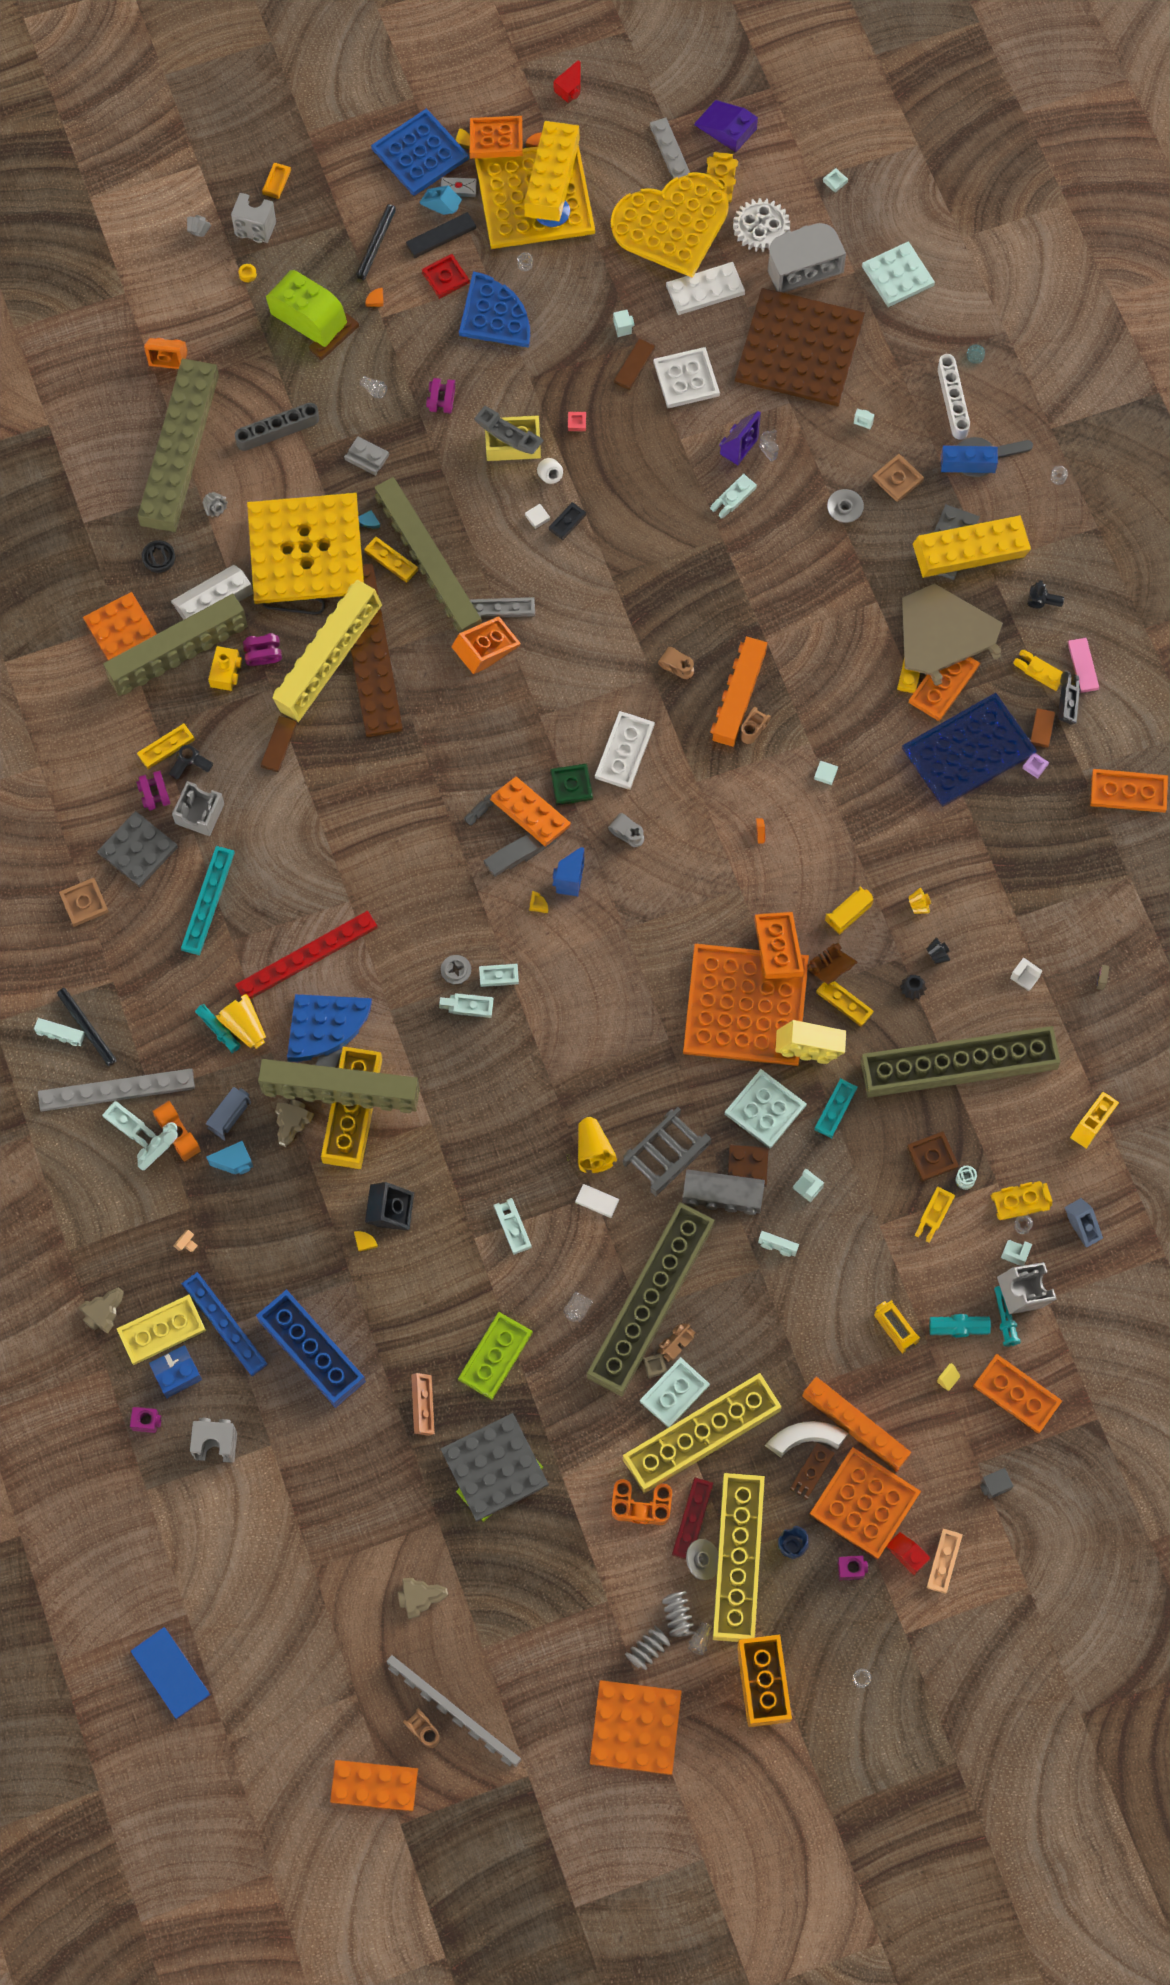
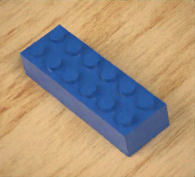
[256,1289,366,1408]

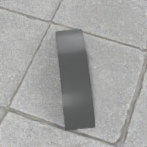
[474,406,544,454]

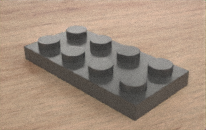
[934,504,980,580]

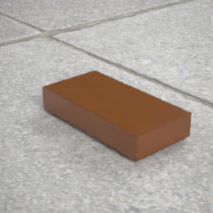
[1030,708,1055,748]

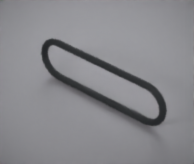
[262,598,325,614]

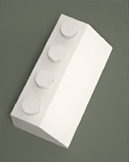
[171,565,253,620]

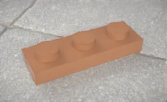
[411,1373,435,1436]

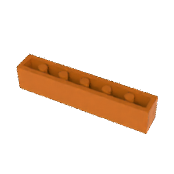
[710,636,768,747]
[802,1376,911,1472]

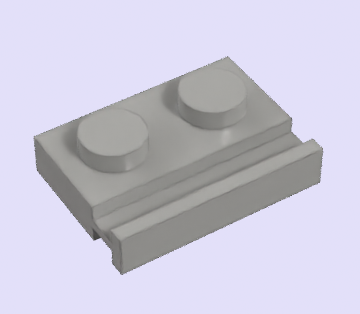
[344,437,389,476]

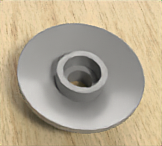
[827,489,864,523]
[686,1539,718,1580]

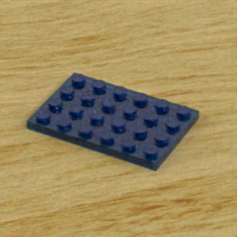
[902,692,1037,807]

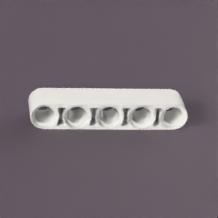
[938,354,970,440]

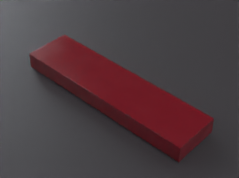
[672,1477,714,1560]

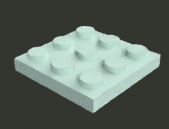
[862,241,935,307]
[725,1069,807,1149]

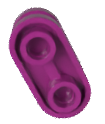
[426,378,456,414]
[243,633,282,666]
[136,770,171,811]

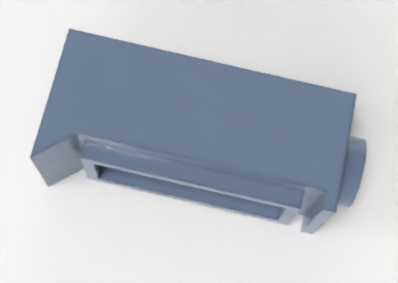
[206,1087,251,1141]

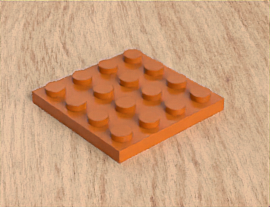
[809,1447,921,1560]
[590,1680,682,1775]

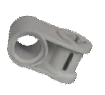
[608,813,644,847]

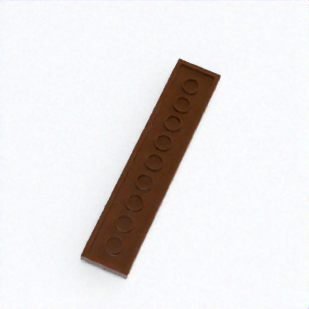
[341,563,403,737]

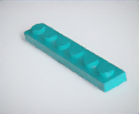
[181,846,235,955]

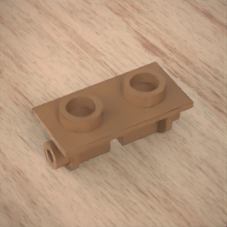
[657,1323,695,1362]

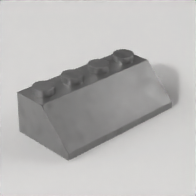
[682,1170,765,1215]

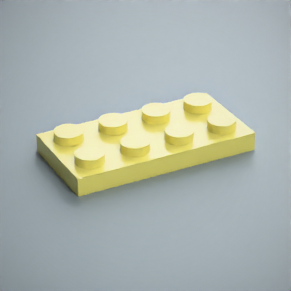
[117,1295,206,1365]

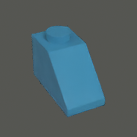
[419,185,462,215]
[207,1141,253,1175]

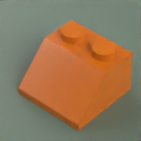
[144,338,187,369]

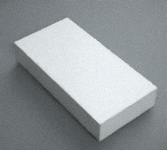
[575,1184,619,1218]

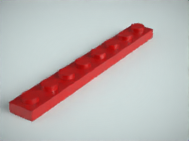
[235,910,378,999]

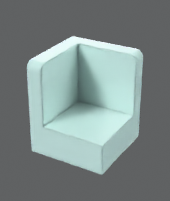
[793,1169,824,1202]
[1001,1240,1032,1266]

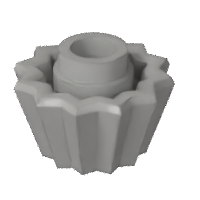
[187,215,211,237]
[202,492,228,517]

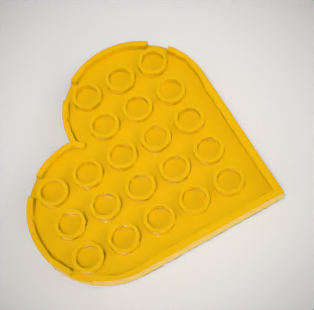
[611,172,729,278]

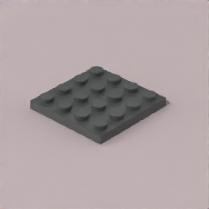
[441,1413,549,1522]

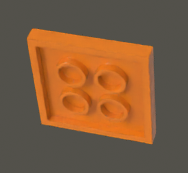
[470,116,523,159]
[83,592,157,660]

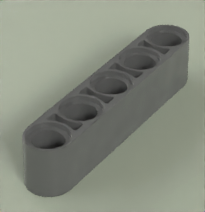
[235,403,319,451]

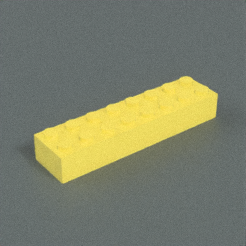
[272,580,382,723]
[623,1373,781,1494]
[713,1473,765,1642]

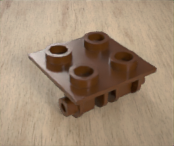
[807,943,858,985]

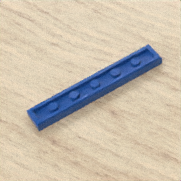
[181,1272,268,1376]

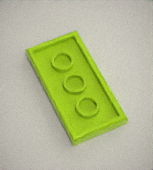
[458,1312,533,1400]

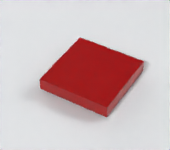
[421,254,470,299]

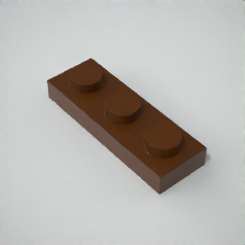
[309,313,359,360]

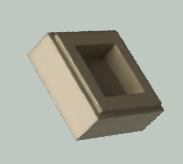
[1096,965,1110,990]
[643,1354,667,1379]

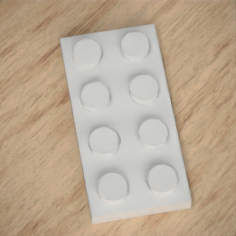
[666,262,745,315]
[595,711,655,790]

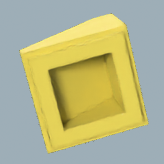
[937,1363,960,1391]

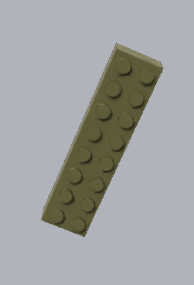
[103,593,248,696]
[258,1059,420,1113]

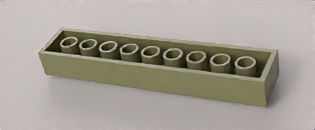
[138,358,219,532]
[861,1026,1061,1098]
[587,1202,715,1397]

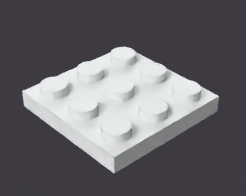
[654,347,720,408]

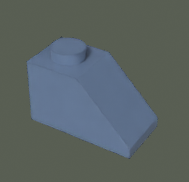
[1064,1198,1103,1248]

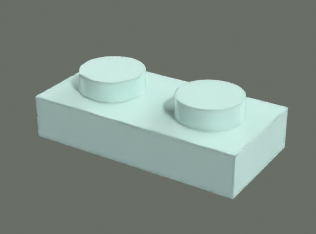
[479,964,519,987]
[758,1231,799,1257]

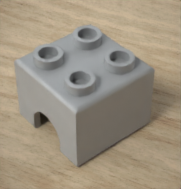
[231,193,276,243]
[172,781,224,836]
[997,1262,1057,1314]
[190,1418,237,1463]

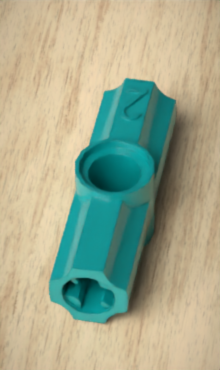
[929,1314,991,1338]

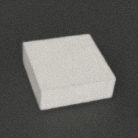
[525,504,550,529]

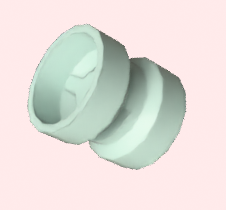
[955,1166,977,1190]

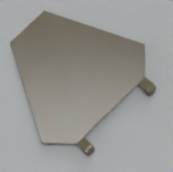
[902,583,1003,686]

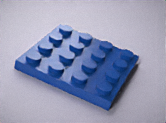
[371,108,469,196]

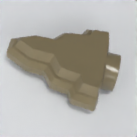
[275,1100,314,1147]
[78,1287,124,1333]
[398,1578,448,1619]

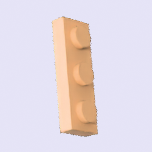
[926,1528,963,1594]

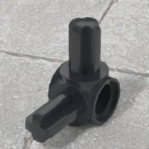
[1027,580,1064,609]
[169,745,213,779]

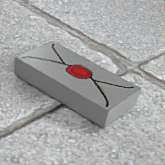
[441,177,477,197]

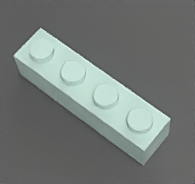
[34,1018,85,1046]

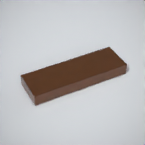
[614,338,655,390]
[261,716,297,772]

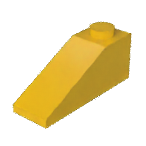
[1070,1092,1119,1149]

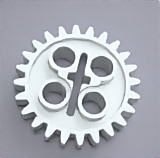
[733,198,790,252]

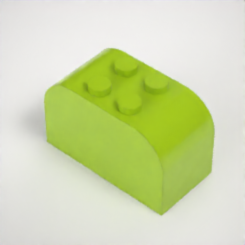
[266,270,347,347]

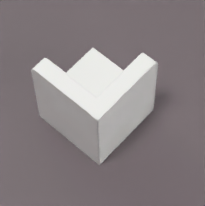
[1010,958,1042,991]

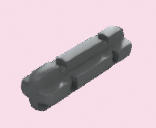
[464,794,494,825]

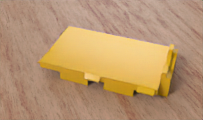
[706,152,738,202]
[991,1181,1052,1220]

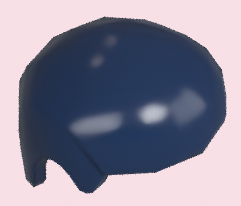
[778,1526,809,1559]

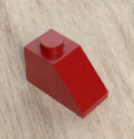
[553,60,581,103]
[886,1532,930,1576]

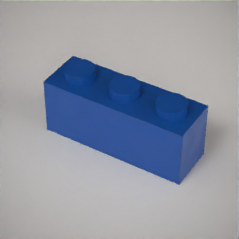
[941,446,998,473]

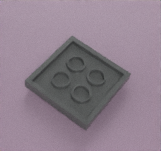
[97,811,178,887]

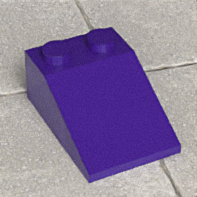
[694,100,758,153]
[719,411,761,465]

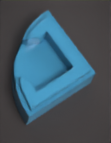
[359,510,380,529]

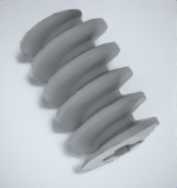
[662,1591,695,1637]
[625,1625,670,1670]

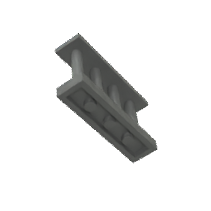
[623,1107,711,1196]

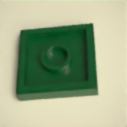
[550,763,593,806]

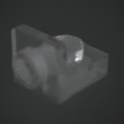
[759,429,779,462]
[563,1291,593,1323]

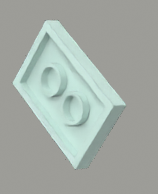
[640,1357,710,1428]

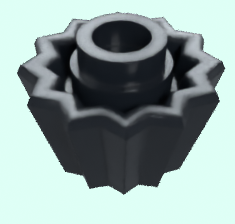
[926,937,950,964]
[900,974,927,1000]

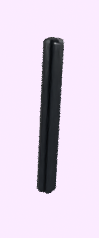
[356,204,396,280]
[57,988,116,1066]

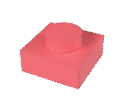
[568,412,586,431]

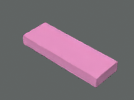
[1068,638,1099,693]

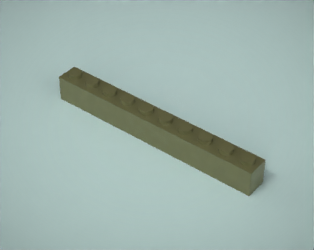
[374,477,482,632]

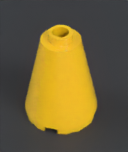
[216,994,266,1049]
[578,1117,617,1173]

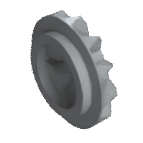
[441,955,471,985]

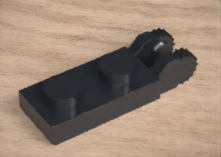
[1058,671,1080,725]

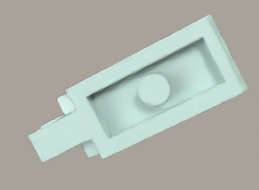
[439,993,494,1018]

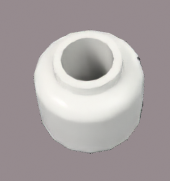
[537,458,563,484]

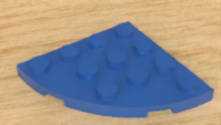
[459,271,530,348]
[287,994,372,1062]

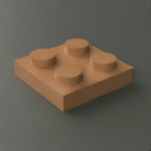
[872,454,924,503]
[59,878,109,927]

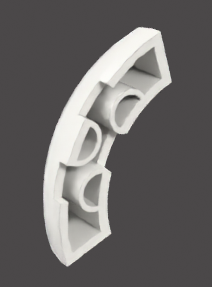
[765,1421,849,1457]

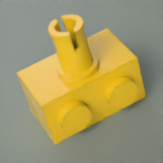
[208,646,242,691]

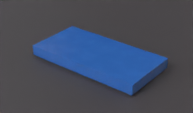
[130,1627,211,1719]

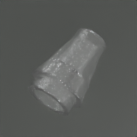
[360,376,387,399]
[688,1622,712,1655]

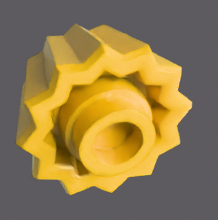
[909,888,931,914]

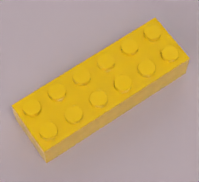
[524,121,580,221]
[913,515,1031,578]
[321,1046,382,1169]

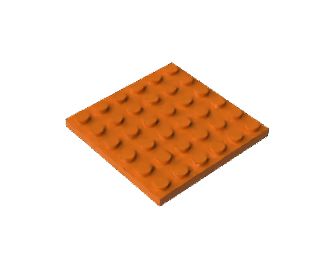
[683,944,809,1066]

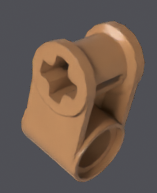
[658,647,694,679]
[740,707,771,744]
[403,1708,440,1748]

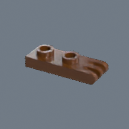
[790,1442,835,1499]

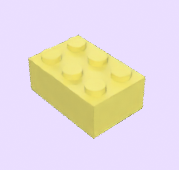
[485,416,541,461]
[775,1020,846,1064]

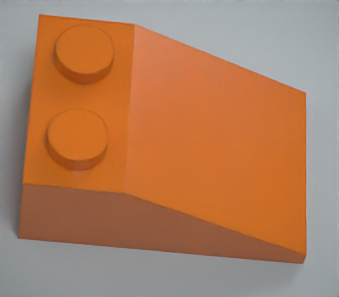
[451,616,521,674]

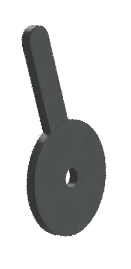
[957,437,1033,477]

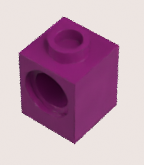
[130,1407,162,1433]
[837,1556,868,1581]

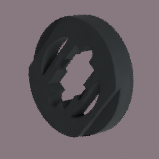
[142,540,175,573]

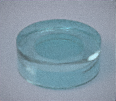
[967,344,985,363]

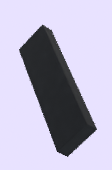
[406,212,476,258]

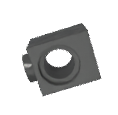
[980,1468,1013,1499]

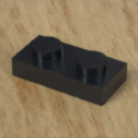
[549,502,586,540]

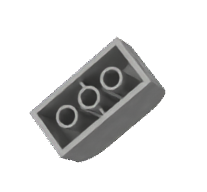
[768,223,846,293]

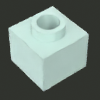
[613,310,634,337]

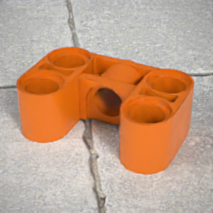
[153,1101,201,1162]
[611,1479,672,1525]

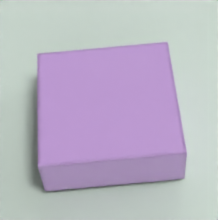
[1022,752,1049,779]

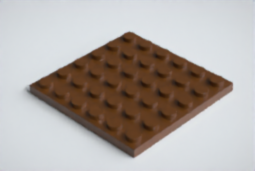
[735,288,865,407]

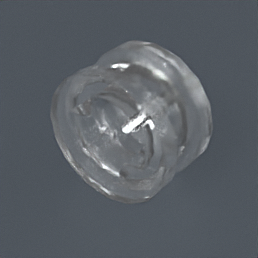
[517,252,533,271]
[1050,466,1068,485]
[1014,1215,1033,1234]
[852,1668,872,1688]

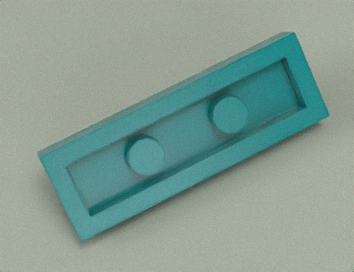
[814,1078,858,1138]

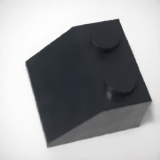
[365,1182,415,1230]

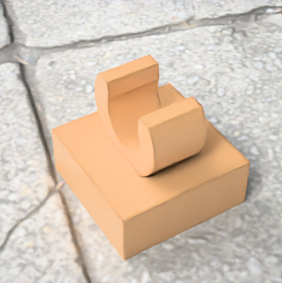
[173,1230,198,1252]

